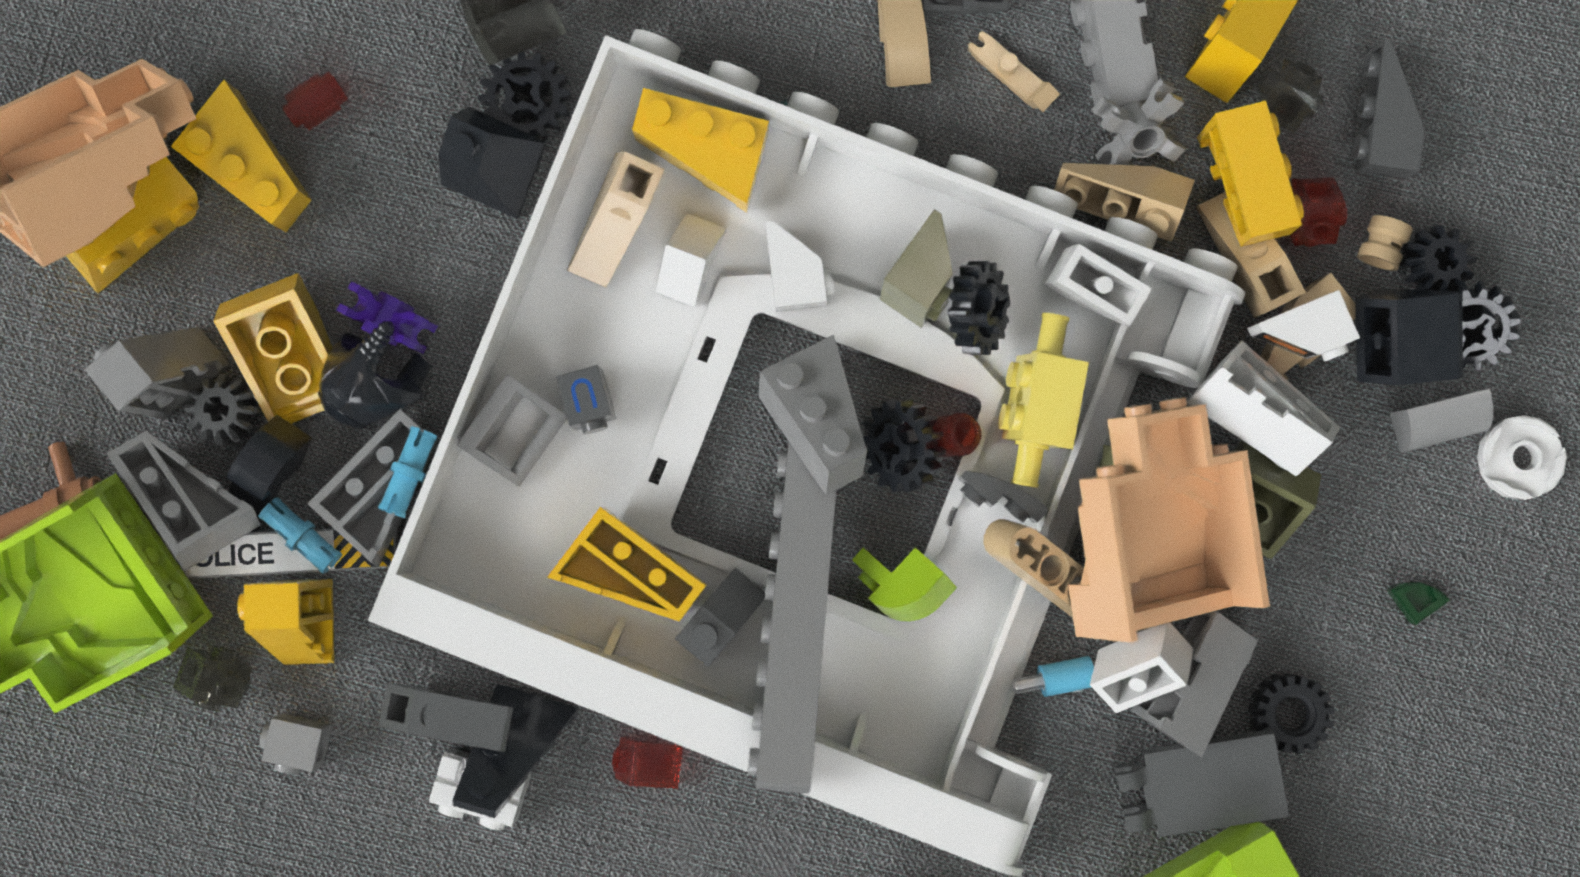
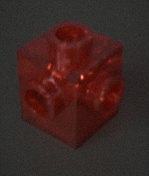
[1290,177,1347,247]

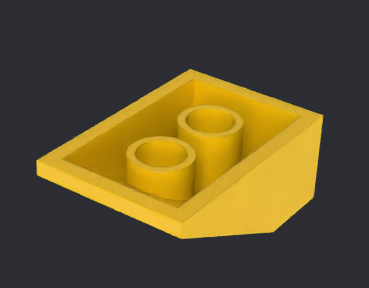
[213,273,333,424]

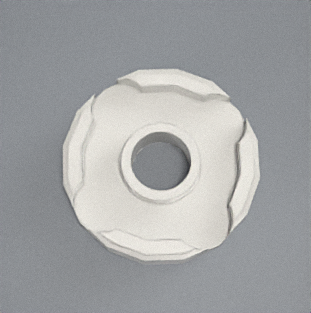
[1477,415,1567,500]

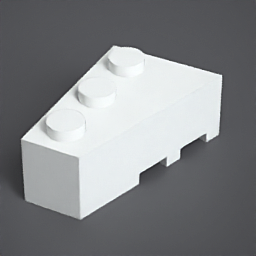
[1187,341,1340,476]

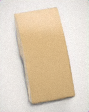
[878,0,931,87]

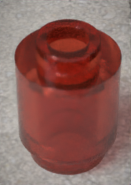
[282,71,349,131]
[933,413,982,458]

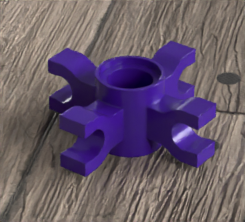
[336,281,438,354]

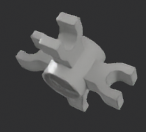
[1092,78,1186,165]

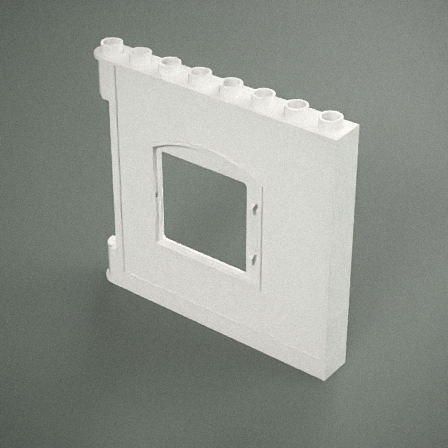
[368,29,1245,877]

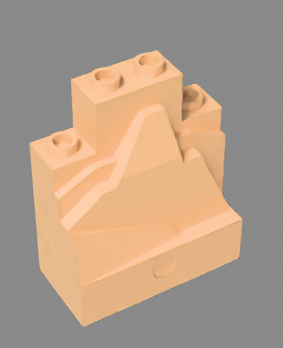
[0,59,196,267]
[1068,398,1270,642]

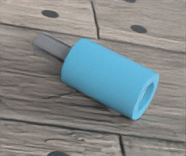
[1012,656,1094,697]

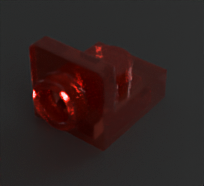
[612,737,683,789]

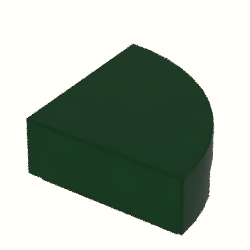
[1386,582,1450,625]

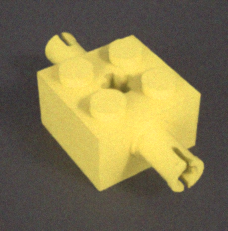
[998,313,1089,488]

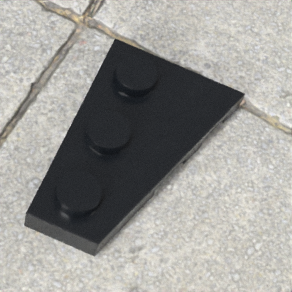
[453,684,578,818]

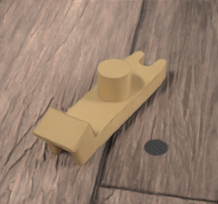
[968,31,1060,112]

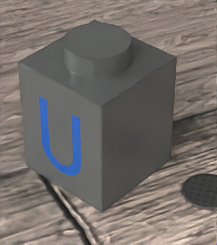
[556,365,617,434]

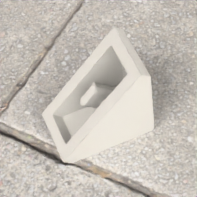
[656,213,727,308]

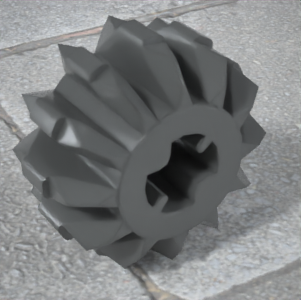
[183,374,261,446]

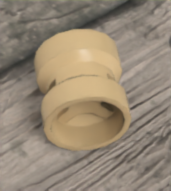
[1357,215,1413,271]

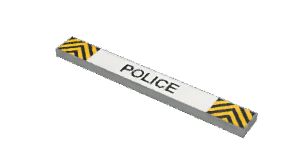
[161,528,399,579]

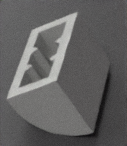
[1389,388,1493,453]

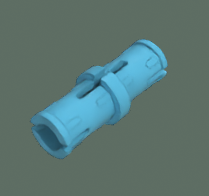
[378,426,438,518]
[259,497,342,574]

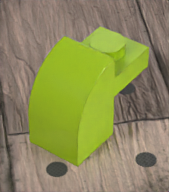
[852,548,957,621]

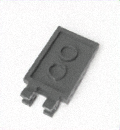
[1115,729,1289,837]

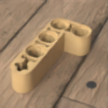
[983,519,1084,618]

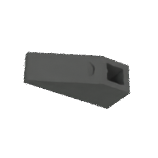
[1352,39,1425,179]
[379,683,513,752]

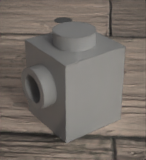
[259,714,333,774]

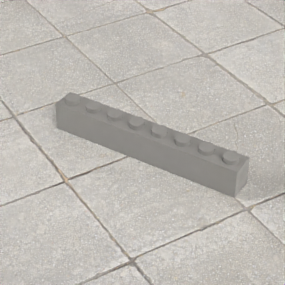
[747,443,836,794]

